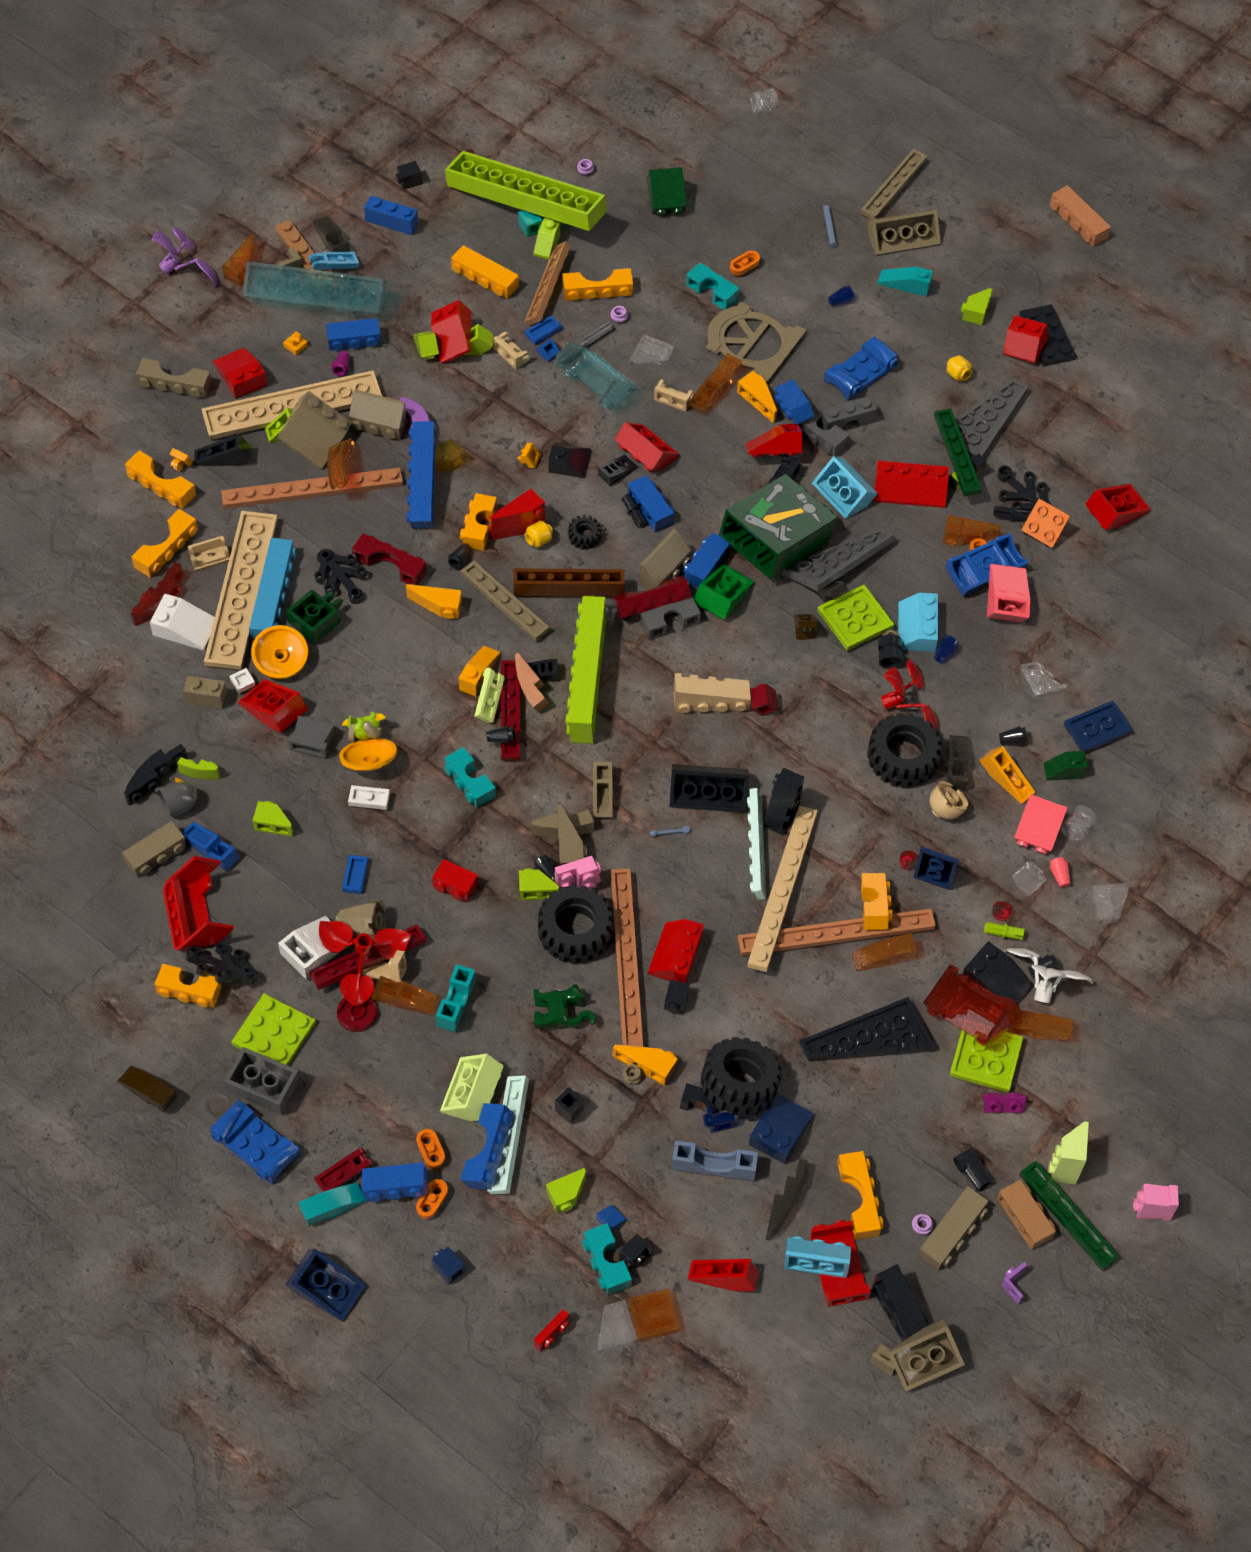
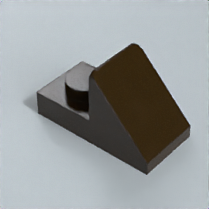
[794,614,817,640]

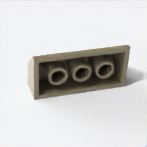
[867,209,941,255]

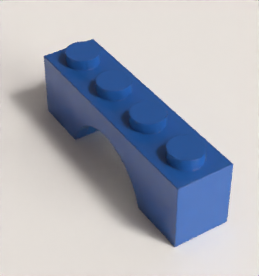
[460,1103,514,1190]

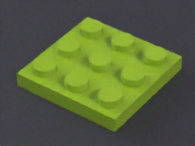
[817,585,894,651]
[231,993,316,1066]
[949,1020,1023,1093]

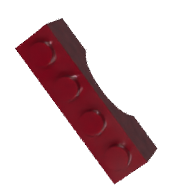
[352,533,427,585]
[613,576,691,618]

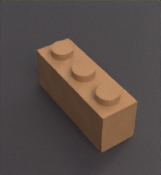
[997,1180,1056,1251]

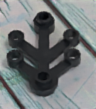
[997,465,1051,511]
[314,549,367,604]
[186,942,258,985]

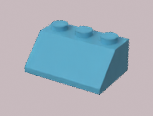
[812,456,878,519]
[898,593,938,652]
[783,1236,851,1278]

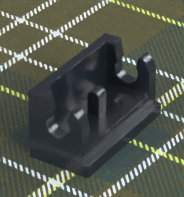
[767,455,801,485]

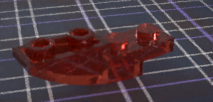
[131,562,183,626]

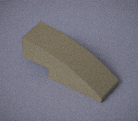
[593,762,612,818]
[531,809,594,837]

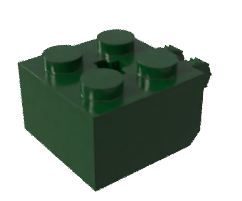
[286,590,343,644]

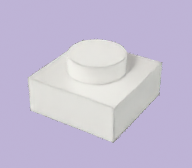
[229,668,256,693]

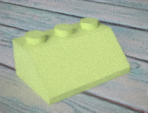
[440,1054,503,1121]
[1048,1121,1089,1185]

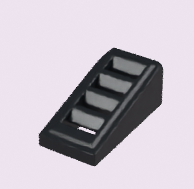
[598,455,636,486]
[528,659,558,682]

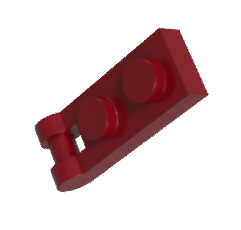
[314,1147,375,1192]

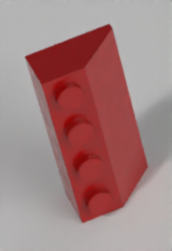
[874,460,949,508]

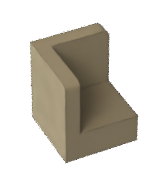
[277,247,303,277]
[870,1344,895,1376]

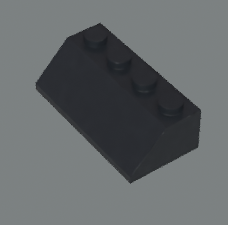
[669,764,749,812]

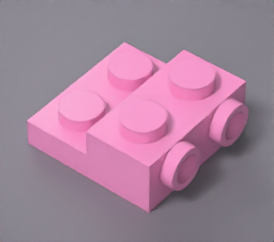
[555,856,601,890]

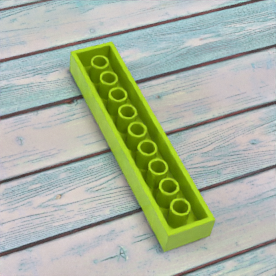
[445,151,607,231]

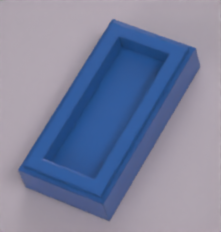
[524,315,562,346]
[342,855,369,894]

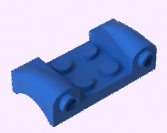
[824,336,899,401]
[945,533,1028,597]
[210,1099,301,1185]

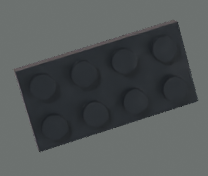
[1019,304,1076,367]

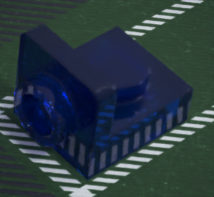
[703,1107,735,1133]

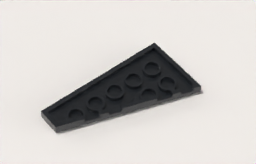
[799,997,936,1061]

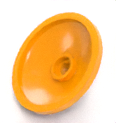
[251,625,308,679]
[339,738,397,772]

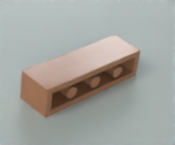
[1050,185,1111,247]

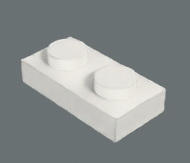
[348,785,390,810]

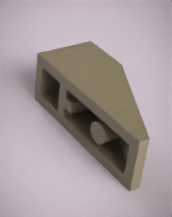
[557,802,587,863]

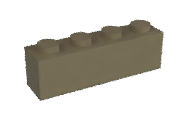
[918,1186,988,1271]

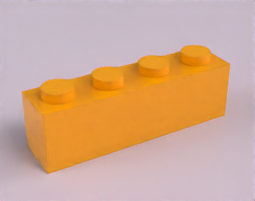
[451,245,519,299]

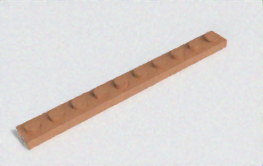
[221,468,403,509]
[611,869,643,1047]
[737,909,935,956]

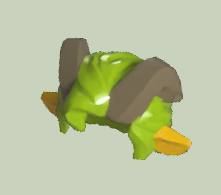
[342,712,386,742]

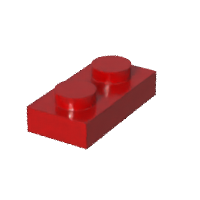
[534,1309,570,1351]

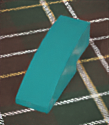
[298,1183,366,1226]

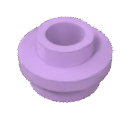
[577,159,594,175]
[611,306,628,322]
[912,1214,933,1235]

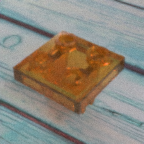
[627,1289,680,1341]

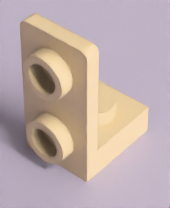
[363,950,407,982]

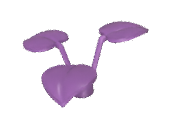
[152,226,217,287]

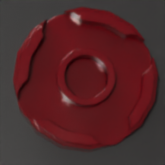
[337,998,377,1032]

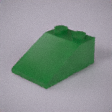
[694,564,754,620]

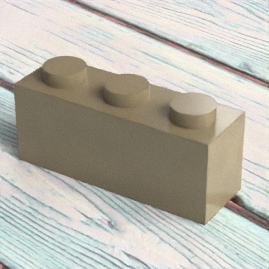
[122,821,187,878]

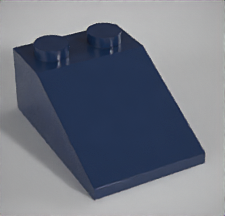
[913,846,960,890]
[749,1094,814,1164]
[284,1248,366,1321]

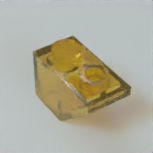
[435,438,466,472]

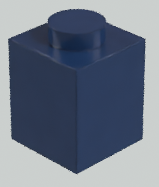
[432,1246,465,1285]

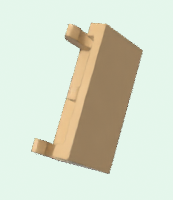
[493,332,530,370]
[654,379,694,412]
[188,536,230,572]

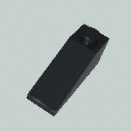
[194,434,251,466]

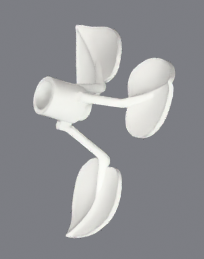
[1004,948,1094,1003]

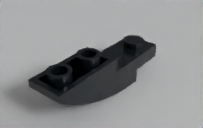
[124,744,188,805]

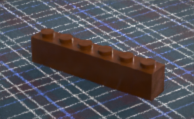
[513,568,624,597]

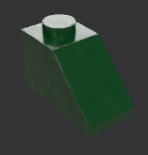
[1043,751,1088,781]

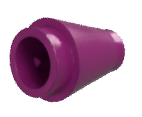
[331,351,350,376]

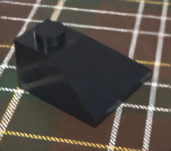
[549,442,591,478]

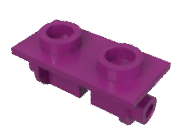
[983,1092,1026,1113]

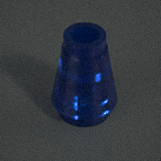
[828,286,855,306]
[934,635,959,664]

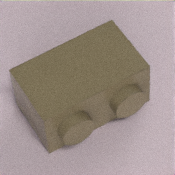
[183,676,227,709]

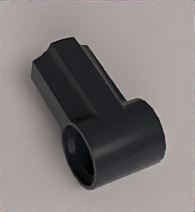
[953,1147,993,1191]

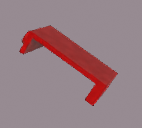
[810,1220,871,1307]

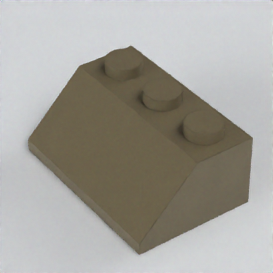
[349,389,407,440]
[640,529,691,590]

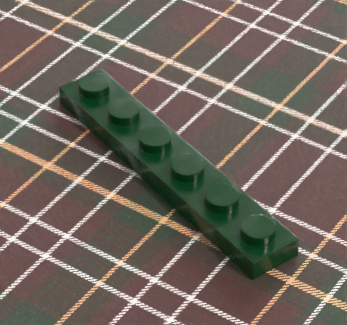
[934,408,982,497]
[1019,1161,1119,1271]

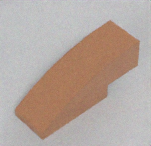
[515,653,549,713]

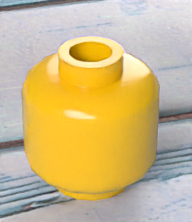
[946,355,972,381]
[525,521,553,548]

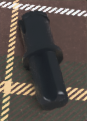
[621,493,646,527]
[993,506,1030,521]

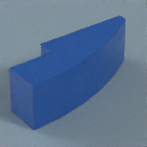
[182,822,240,871]

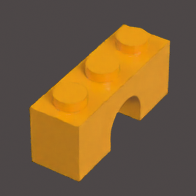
[460,493,497,551]
[861,873,892,930]
[154,964,222,1008]

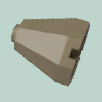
[336,899,386,940]

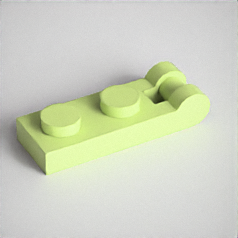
[475,668,504,723]

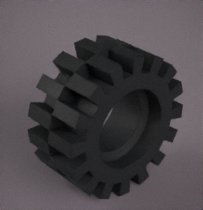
[568,515,601,550]

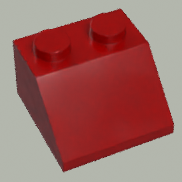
[1003,316,1049,364]

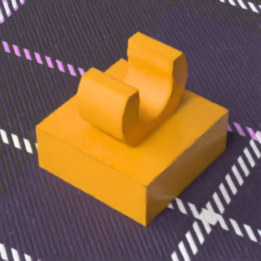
[283,331,308,356]
[517,443,541,468]
[170,448,193,472]

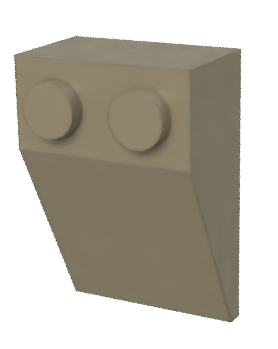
[888,1319,965,1392]

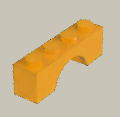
[563,268,633,301]
[125,450,196,509]
[131,509,198,578]
[837,1151,883,1240]

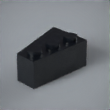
[763,768,804,835]
[871,1264,929,1342]

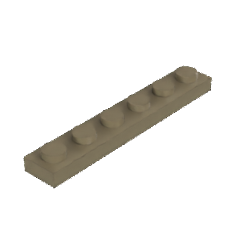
[860,149,927,219]
[461,561,549,641]

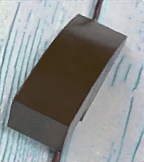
[117,1066,177,1113]

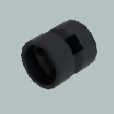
[878,634,903,669]

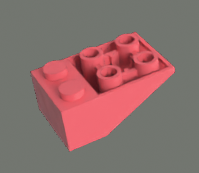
[987,564,1030,623]

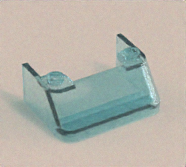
[552,341,637,409]

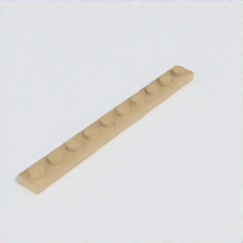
[747,806,818,972]

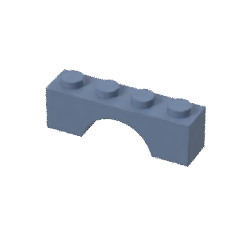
[672,1140,758,1181]

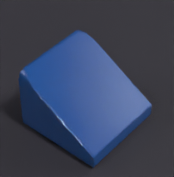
[535,338,560,362]
[596,1205,626,1232]

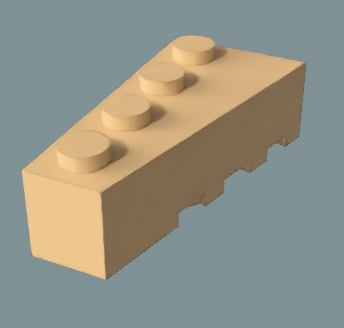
[673,673,751,713]

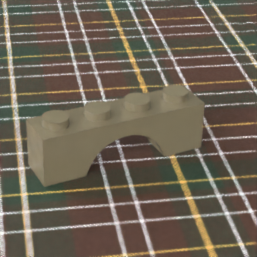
[136,358,212,398]

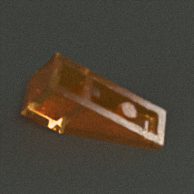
[222,233,256,286]
[942,515,1001,546]

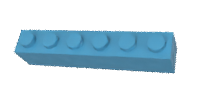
[249,538,296,639]

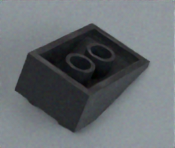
[961,941,1033,1014]

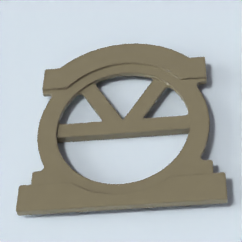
[706,302,806,382]

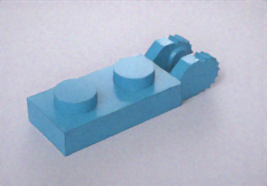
[309,252,359,271]

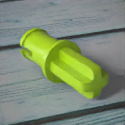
[984,922,1024,941]

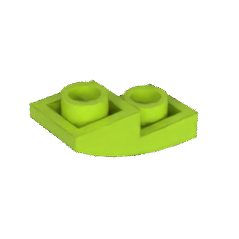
[177,757,220,780]

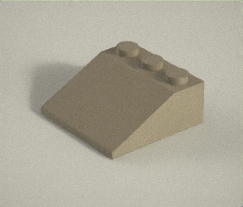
[277,391,352,469]

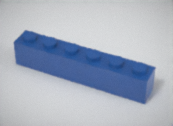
[407,421,436,529]

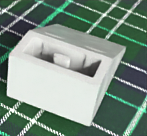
[278,916,351,980]

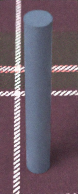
[823,205,837,248]

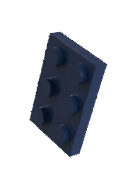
[1063,701,1133,753]

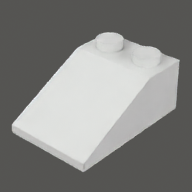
[150,594,215,650]

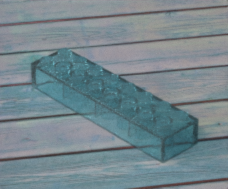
[242,261,386,316]

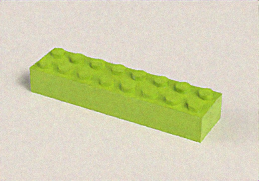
[565,596,606,744]

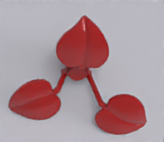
[881,659,939,730]
[318,921,411,1006]

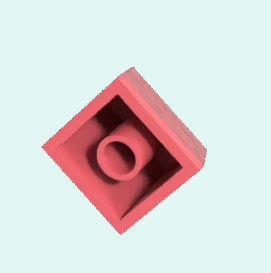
[1014,794,1067,854]

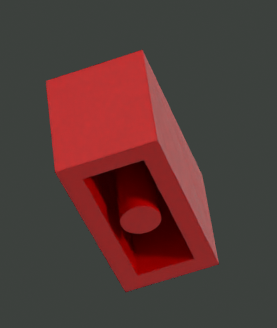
[432,859,478,902]

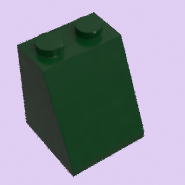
[647,167,687,216]

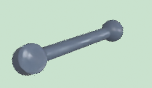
[650,826,690,837]

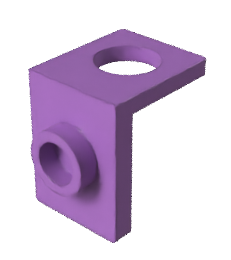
[1001,1262,1027,1304]

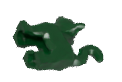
[533,984,597,1028]

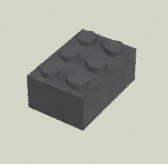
[224,1047,300,1115]

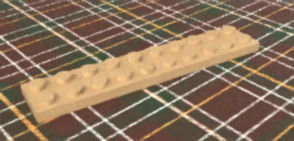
[202,370,382,440]
[204,511,278,670]

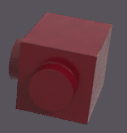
[750,683,778,716]

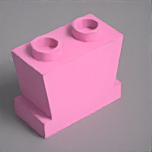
[1133,1184,1179,1221]

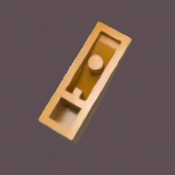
[737,371,777,423]
[406,584,462,619]
[459,646,500,697]
[979,746,1035,804]
[612,1045,678,1086]

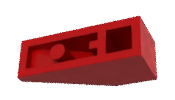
[688,1259,759,1291]

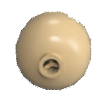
[929,781,968,820]

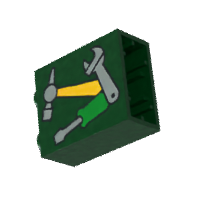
[719,474,837,579]

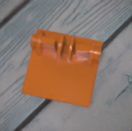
[1022,499,1070,548]

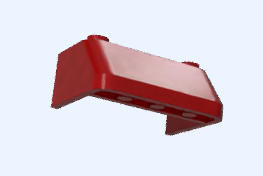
[163,856,234,951]

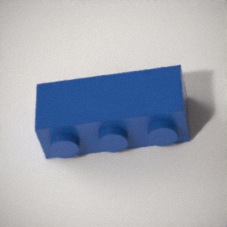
[364,196,418,235]
[326,318,381,351]
[774,379,814,425]
[627,475,675,532]
[683,532,731,588]
[362,1162,428,1202]

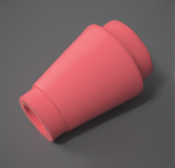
[1049,857,1071,888]

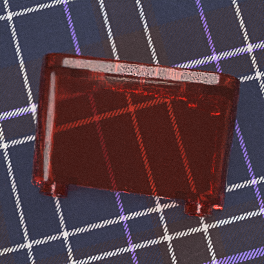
[923,964,1023,1047]

